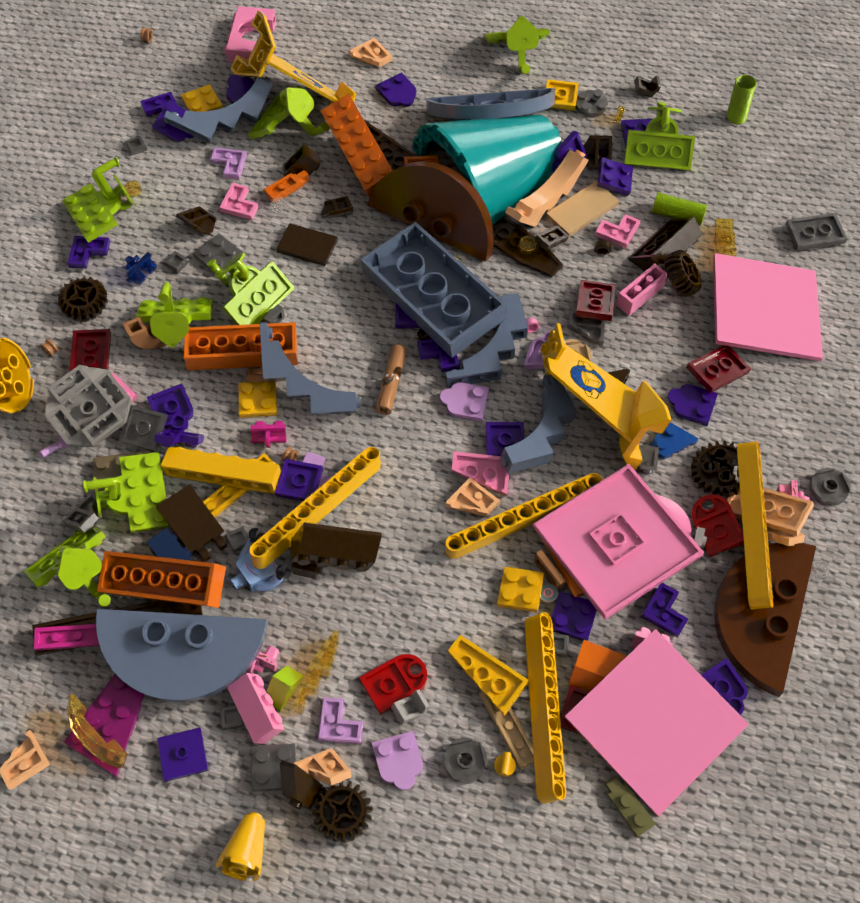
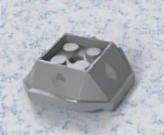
[45,365,132,447]

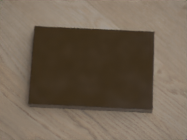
[276,223,338,266]

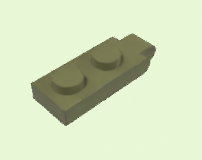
[605,776,656,838]

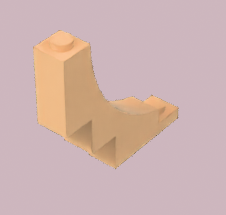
[505,149,589,227]

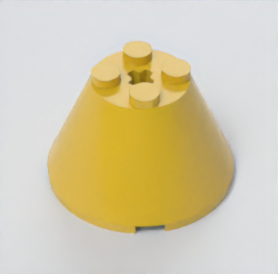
[0,338,34,413]

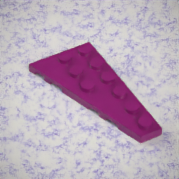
[64,673,144,777]

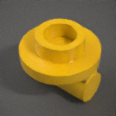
[494,752,516,777]

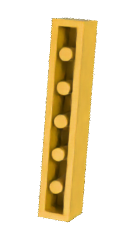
[161,447,281,494]

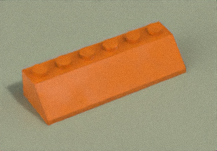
[184,322,298,371]

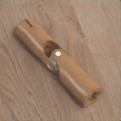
[375,344,407,415]

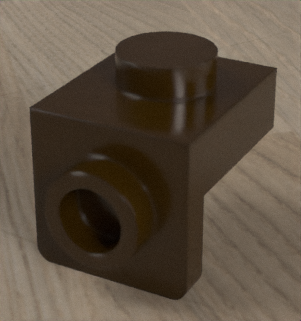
[634,75,661,97]

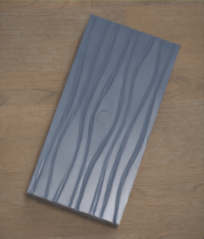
[360,222,508,358]

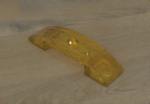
[66,694,128,769]

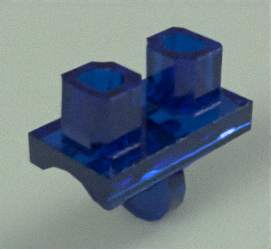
[125,252,157,285]

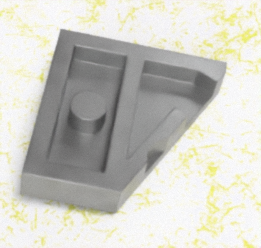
[568,309,605,346]
[62,494,99,533]

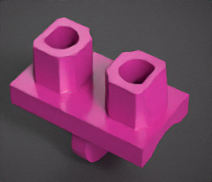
[250,421,287,448]

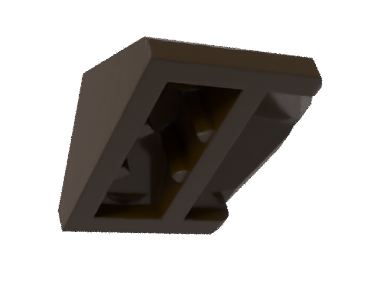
[583,135,613,169]
[321,196,353,218]
[176,206,216,235]

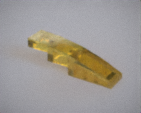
[715,218,737,257]
[293,630,340,714]

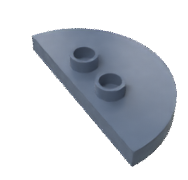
[426,88,555,120]
[96,609,268,702]

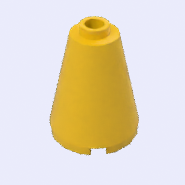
[216,812,265,881]

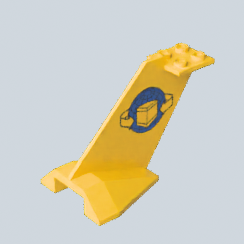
[230,10,356,104]
[540,323,671,471]

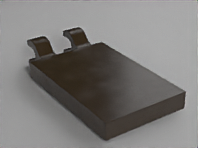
[156,484,227,562]

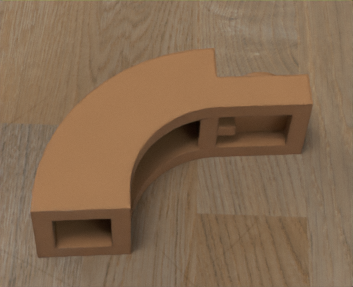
[122,317,167,349]

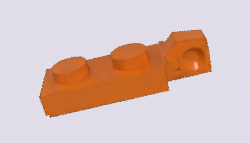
[264,170,309,204]

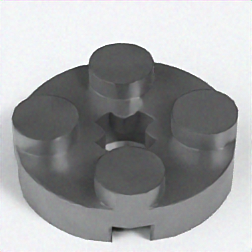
[576,89,608,118]
[810,468,851,506]
[444,737,487,783]

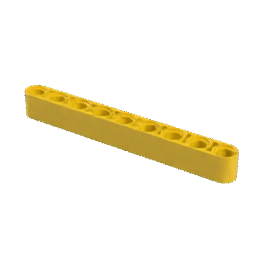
[737,441,773,610]
[249,447,381,569]
[445,473,603,559]
[525,612,566,804]

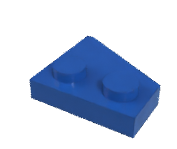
[650,422,699,460]

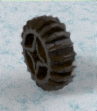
[664,249,702,297]
[58,276,108,322]
[312,781,373,843]

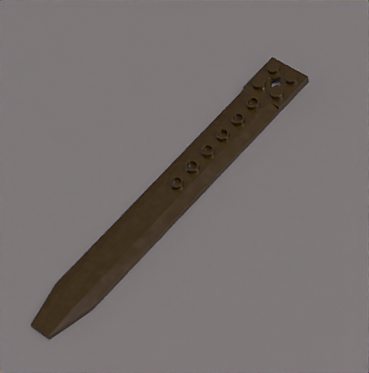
[364,120,563,277]

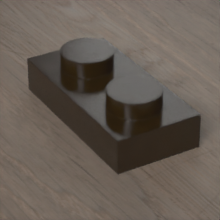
[534,225,569,251]

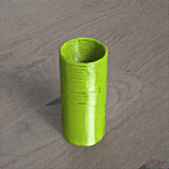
[726,75,757,124]
[652,192,707,226]

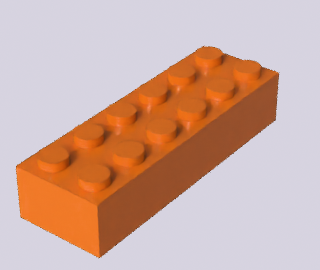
[320,94,393,198]
[97,551,226,608]

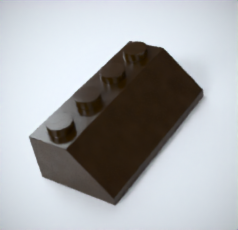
[628,217,703,272]
[291,522,382,572]

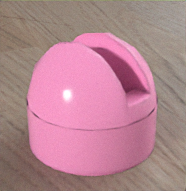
[526,317,539,333]

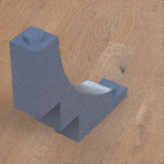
[164,77,273,143]
[445,293,528,387]
[260,322,360,416]
[500,373,577,474]

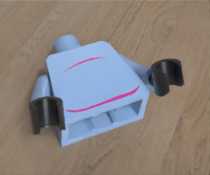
[230,528,291,592]

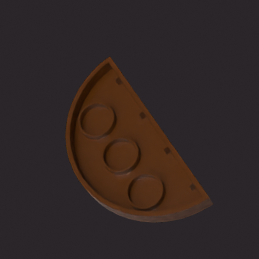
[367,161,494,261]
[714,543,816,697]

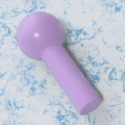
[39,436,69,458]

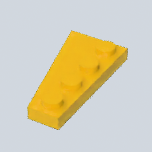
[448,635,529,716]

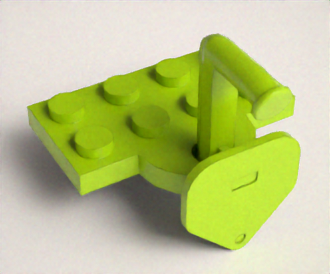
[483,16,550,74]
[247,84,330,139]
[624,102,695,170]
[62,157,134,243]
[206,252,295,325]
[136,282,213,348]
[82,452,170,533]
[23,525,111,607]

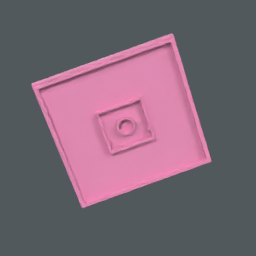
[713,253,823,361]
[533,464,704,620]
[565,629,749,817]

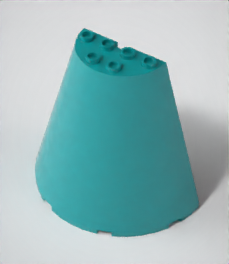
[413,114,562,225]

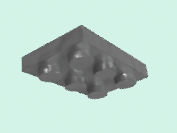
[786,213,847,251]

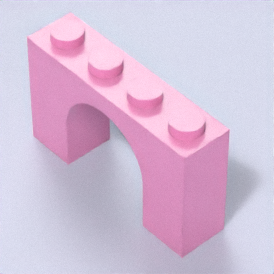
[224,6,276,62]

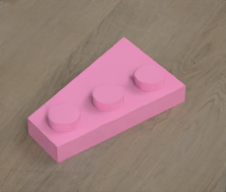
[451,451,509,496]

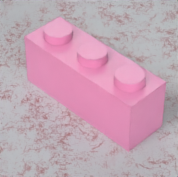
[616,264,667,316]
[227,673,285,744]

